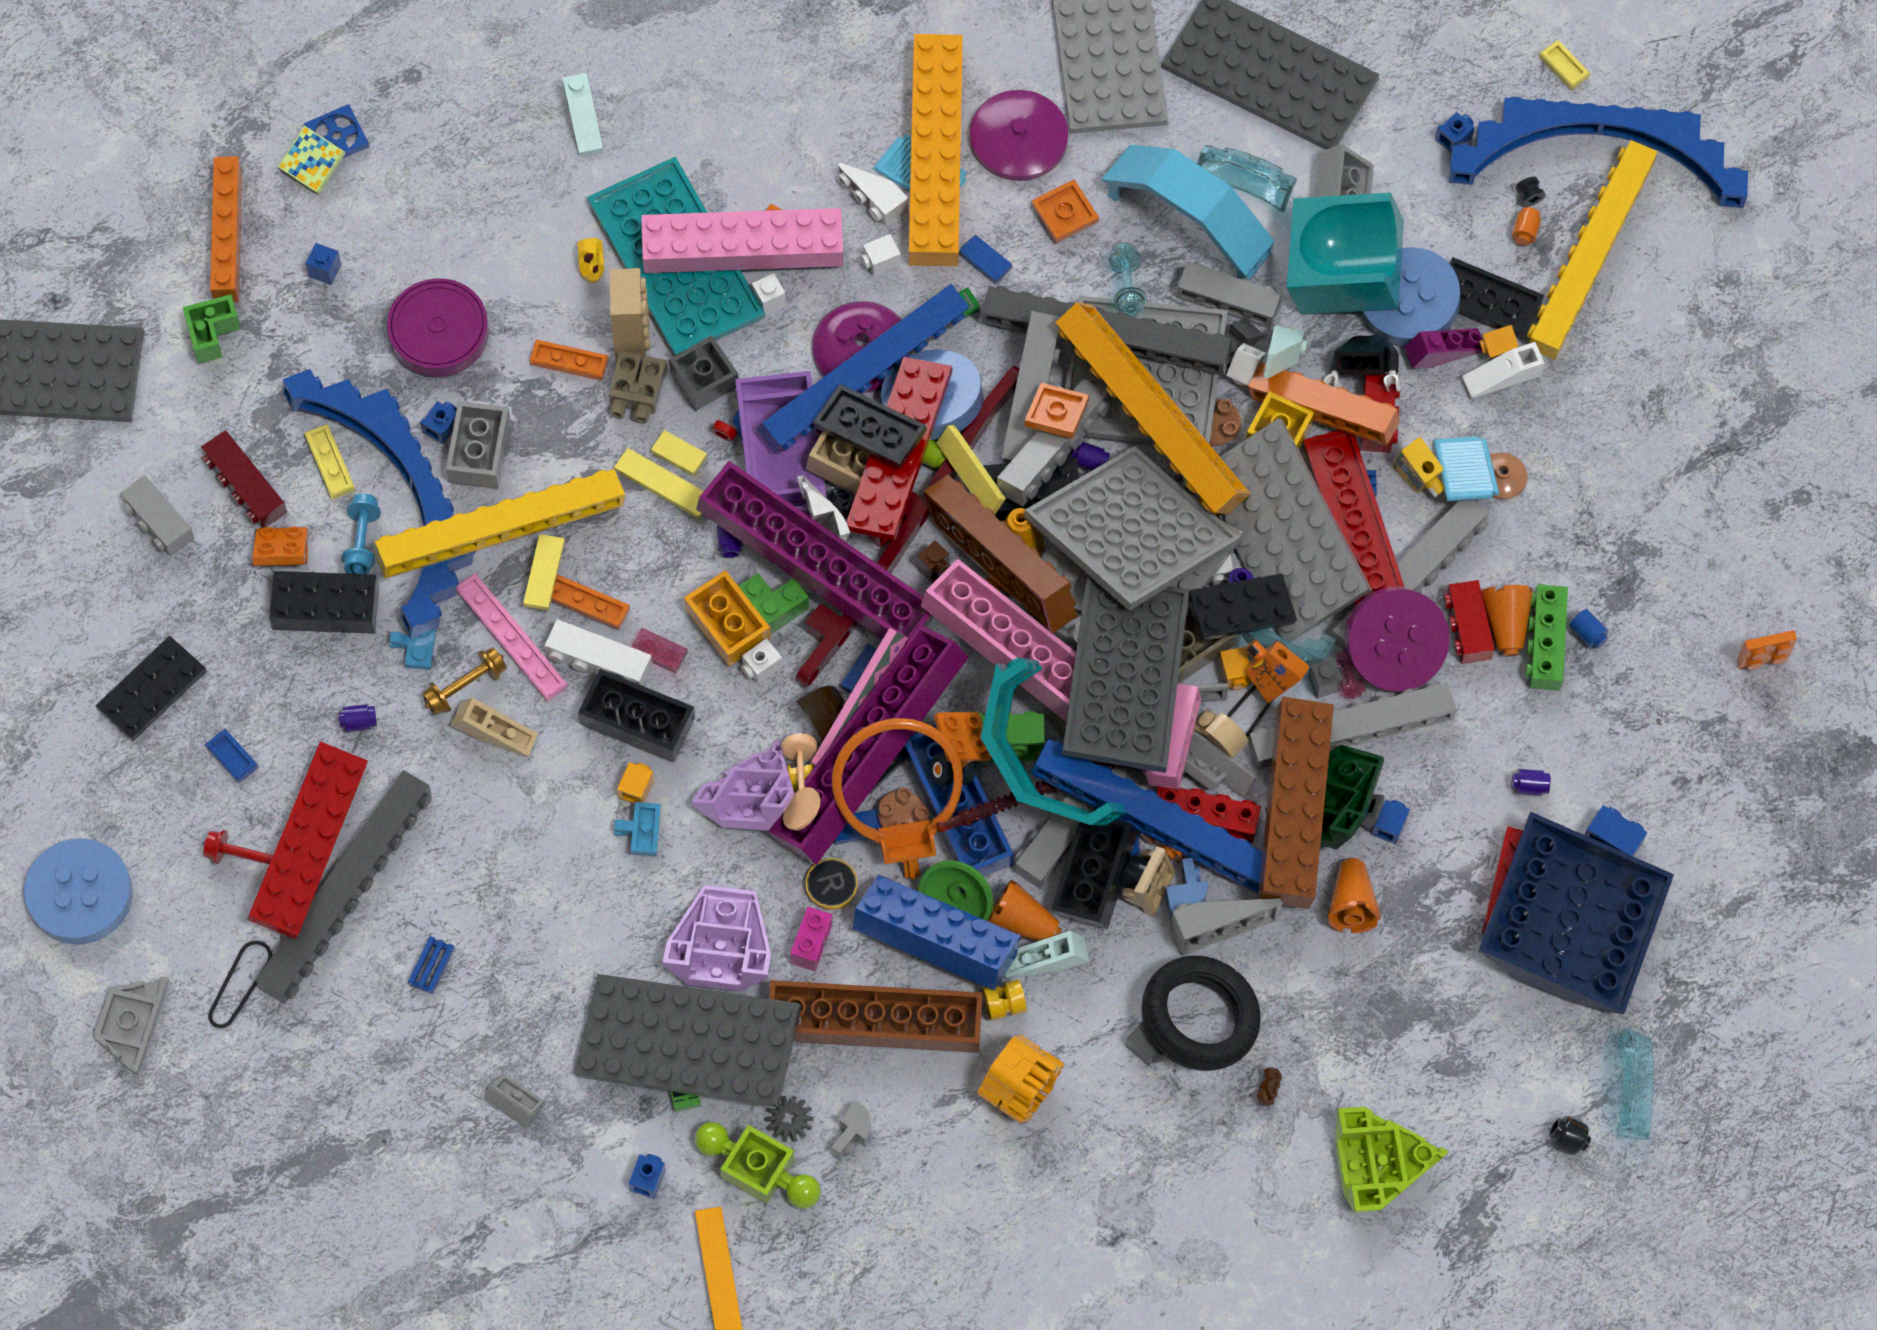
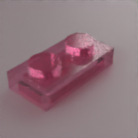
[631,628,688,674]

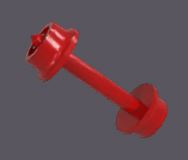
[203,830,273,864]

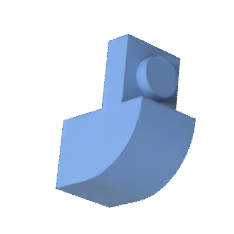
[1165,858,1208,920]

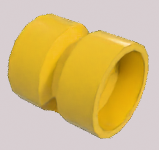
[982,979,1027,1021]

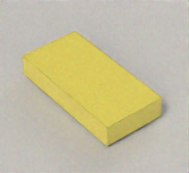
[1539,40,1590,90]
[651,430,707,476]

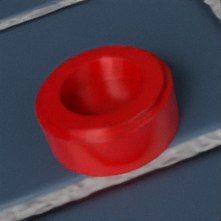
[711,420,738,442]

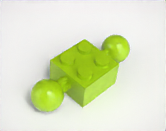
[695,1122,821,1209]

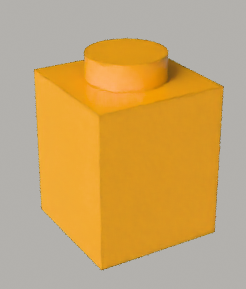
[1480,325,1519,358]
[1219,647,1251,690]
[617,762,654,804]

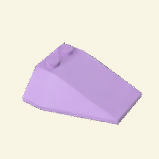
[662,885,771,992]

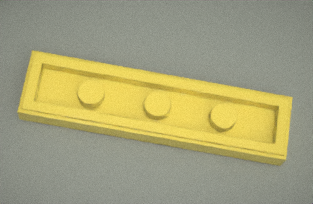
[937,425,1006,514]
[614,448,704,519]

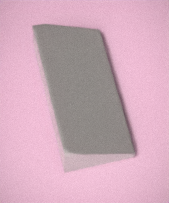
[1192,683,1228,702]
[485,1073,546,1128]

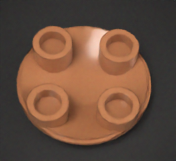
[1210,399,1241,446]
[877,787,930,827]

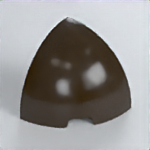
[796,686,845,747]

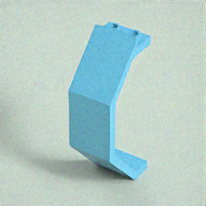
[1101,145,1275,280]

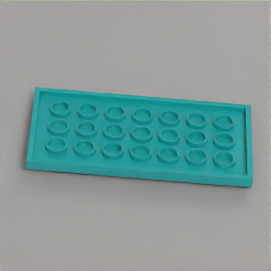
[587,156,765,356]

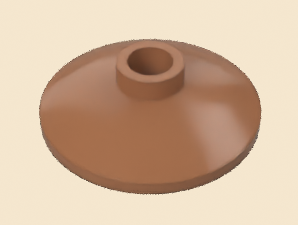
[1490,452,1528,500]

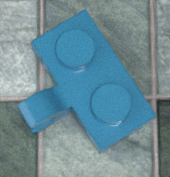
[389,629,437,670]
[614,802,661,856]

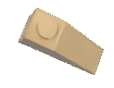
[451,698,538,757]

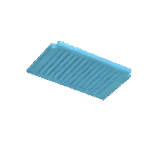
[873,134,967,192]
[1433,436,1499,501]

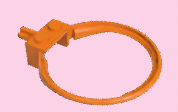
[832,718,963,879]

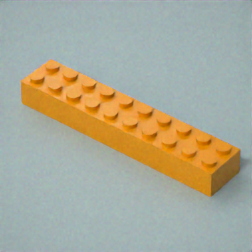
[909,34,963,266]
[1055,302,1251,514]

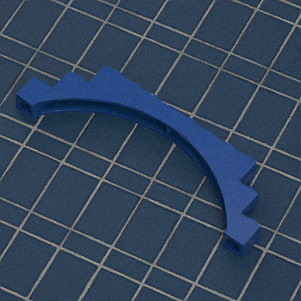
[1449,97,1748,208]
[282,369,476,639]

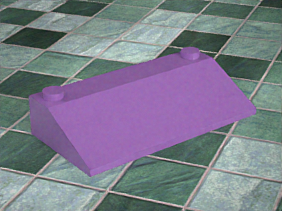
[735,371,827,516]

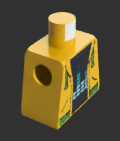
[1391,437,1445,498]

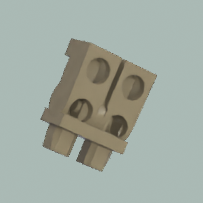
[609,351,668,424]

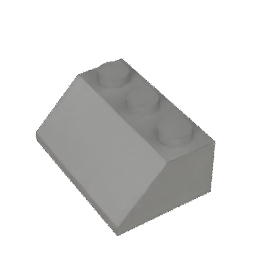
[1315,144,1374,197]

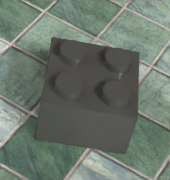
[669,335,739,411]

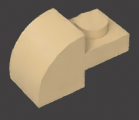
[1194,709,1249,758]

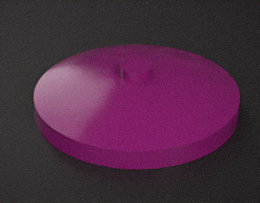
[970,90,1068,181]

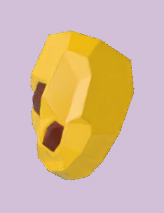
[577,238,605,283]

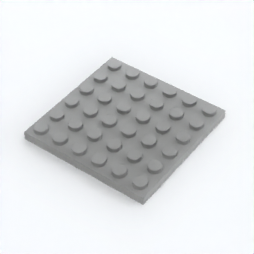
[1065,296,1228,444]
[1024,446,1240,611]

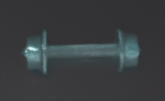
[1108,243,1147,318]

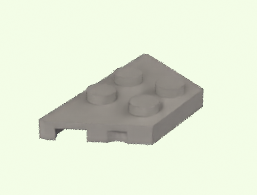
[94,977,169,1075]

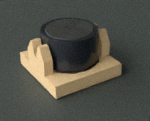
[1121,846,1175,916]

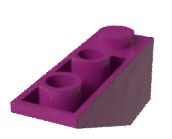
[1404,328,1483,369]

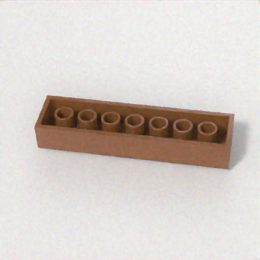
[924,475,1077,634]
[1258,696,1334,909]
[769,980,983,1053]

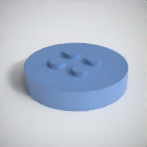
[1362,247,1461,346]
[881,349,984,440]
[24,839,133,945]

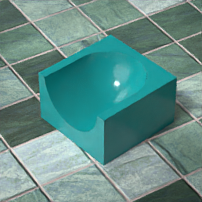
[1287,192,1404,315]

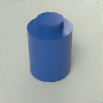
[1569,609,1609,648]

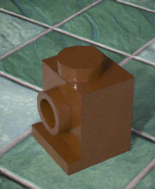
[917,540,951,584]

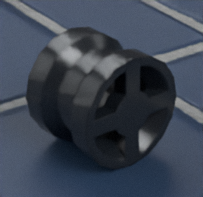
[1515,176,1546,207]

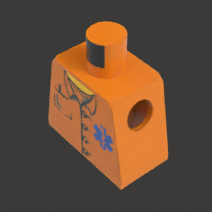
[1245,639,1309,704]

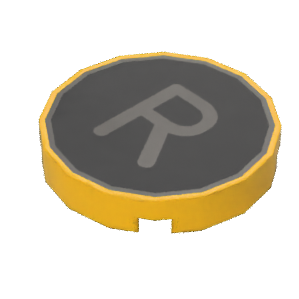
[806,858,858,911]

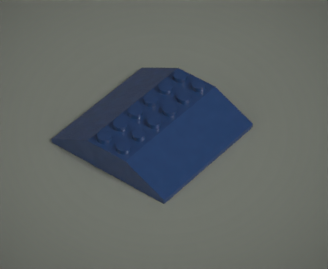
[1478,812,1674,1015]

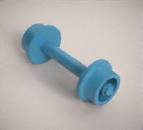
[341,493,381,574]

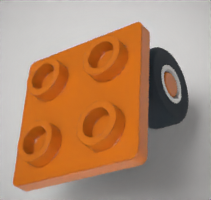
[930,712,992,785]

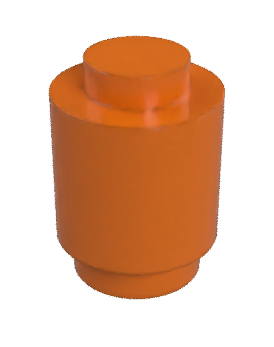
[1511,207,1541,246]

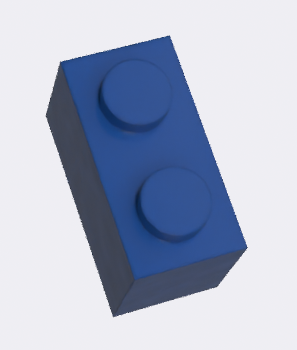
[1585,805,1648,857]

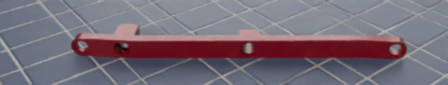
[795,365,1020,688]

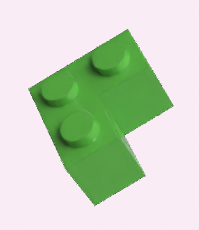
[183,294,241,364]
[739,573,809,634]

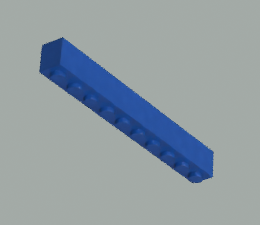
[756,284,969,453]
[1030,739,1263,894]

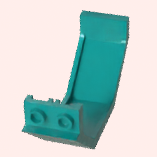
[981,657,1127,826]

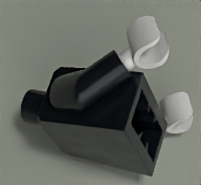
[1324,334,1401,392]

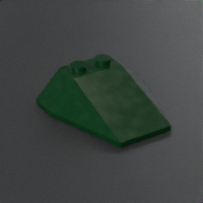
[1265,745,1385,850]

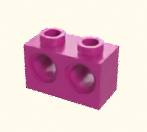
[790,906,833,972]

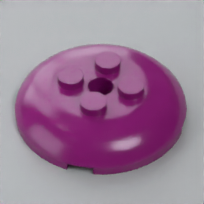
[812,301,911,393]

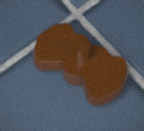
[1256,1067,1282,1106]

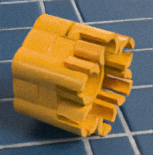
[977,1034,1065,1124]

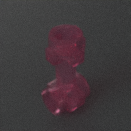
[1335,651,1366,699]

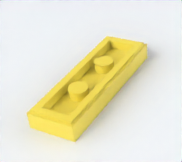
[304,424,355,500]
[523,534,565,611]

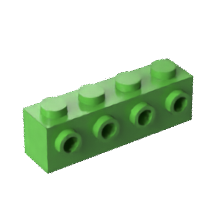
[1525,584,1568,691]

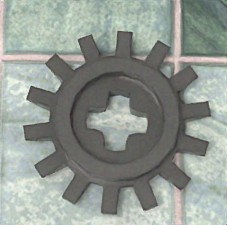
[766,1096,814,1142]

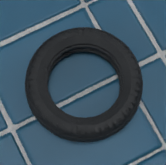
[1141,955,1261,1071]

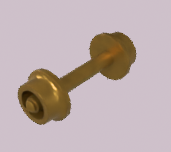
[422,647,507,715]

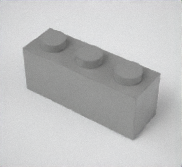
[121,476,195,557]

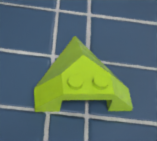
[1335,1106,1450,1213]

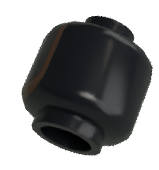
[1549,1116,1591,1155]

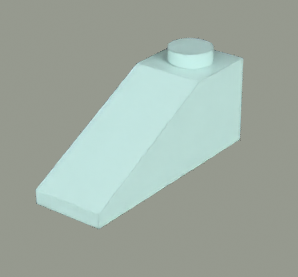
[562,73,603,155]
[1264,326,1307,378]
[1005,931,1089,979]

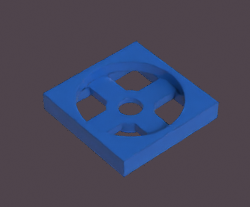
[304,104,370,159]

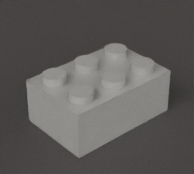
[446,401,510,488]

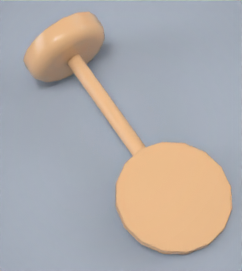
[781,733,821,831]

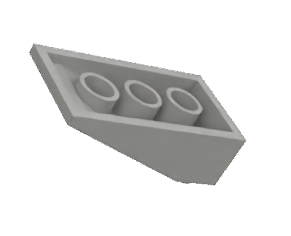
[1170,898,1283,956]

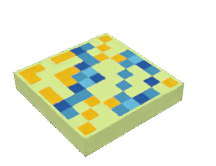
[278,126,346,194]

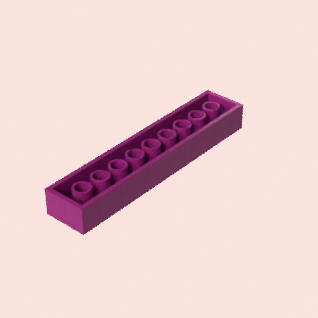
[696,461,934,645]
[768,625,969,865]

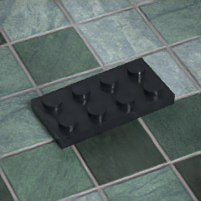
[1449,257,1544,340]
[813,384,927,469]
[1188,573,1297,641]
[96,636,207,742]

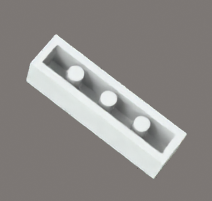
[545,619,653,686]

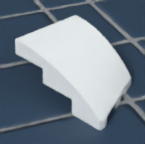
[797,476,850,541]

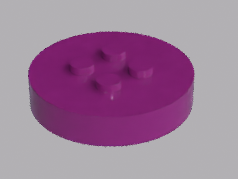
[387,278,489,377]
[1344,587,1450,692]

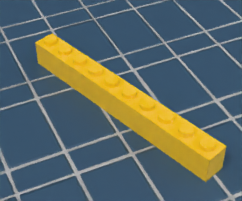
[1527,140,1658,360]
[374,469,625,579]

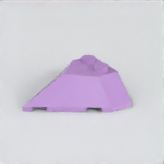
[691,740,795,830]

